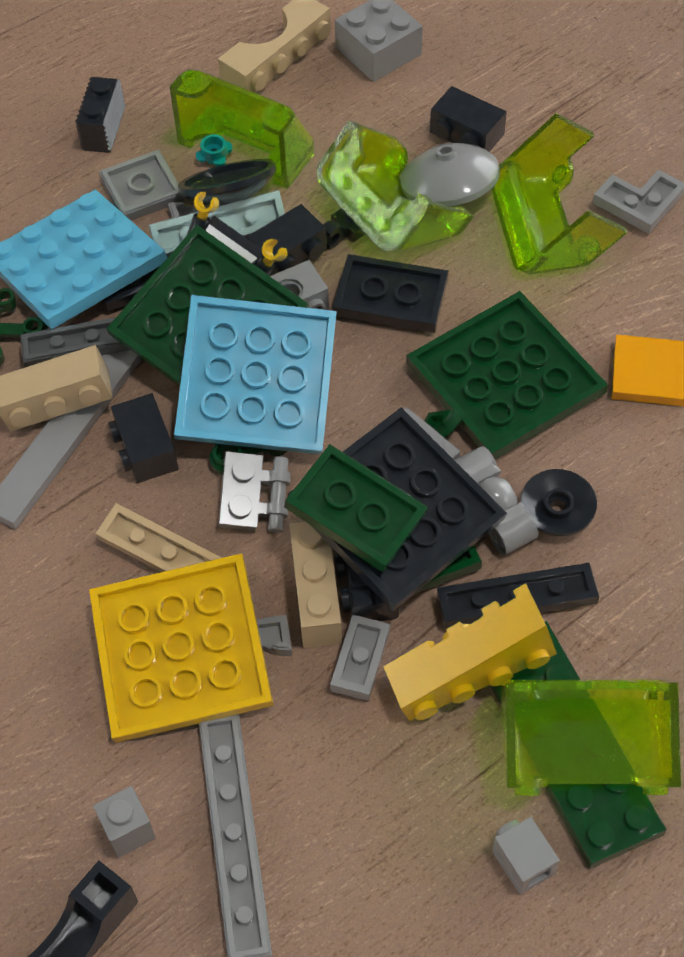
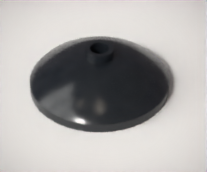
[178,159,277,205]

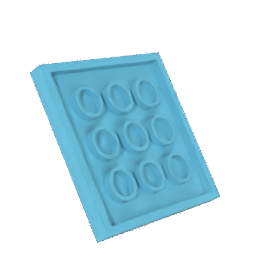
[0,189,167,330]
[174,295,337,455]

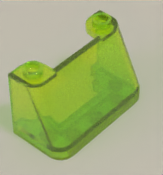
[169,70,314,189]
[316,121,474,253]
[501,679,681,796]

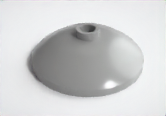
[400,143,500,207]

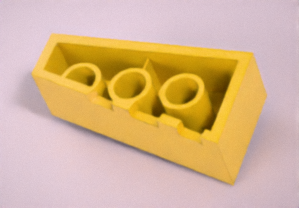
[383,583,557,721]

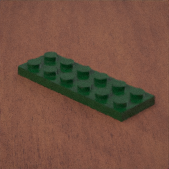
[490,621,667,869]

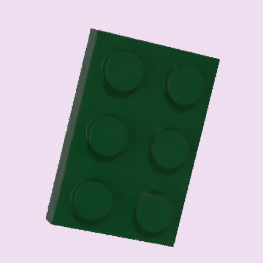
[284,444,428,572]

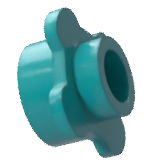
[196,134,233,166]

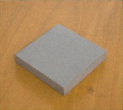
[99,150,185,221]

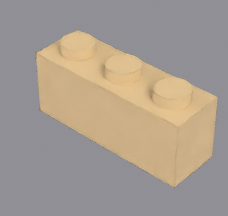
[0,345,113,432]
[289,522,342,648]

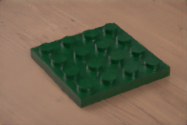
[107,224,309,386]
[406,291,608,459]

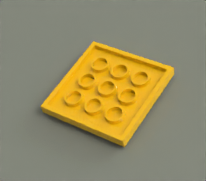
[89,553,274,743]

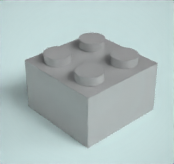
[335,0,423,82]

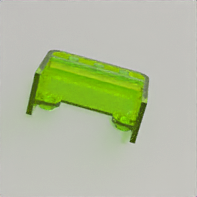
[491,113,628,275]

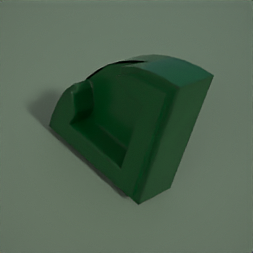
[424,409,462,438]

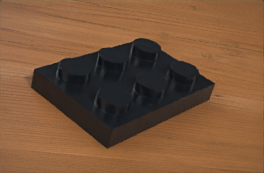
[333,254,449,333]

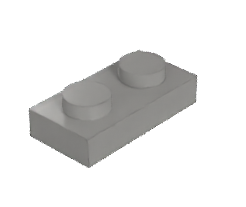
[330,615,390,701]

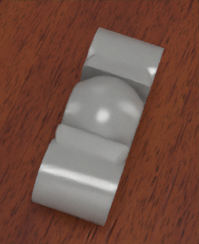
[455,446,538,555]

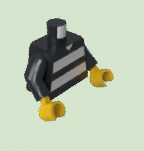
[187,192,288,275]

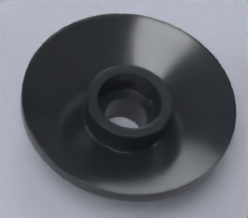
[521,469,597,536]

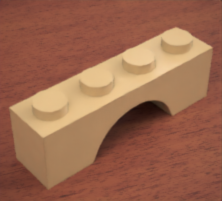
[218,0,331,99]

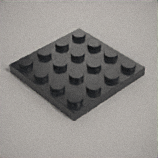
[287,407,507,611]

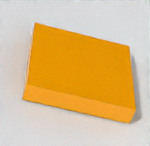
[611,334,684,407]

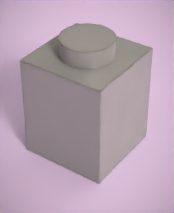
[93,786,156,858]
[492,817,560,895]

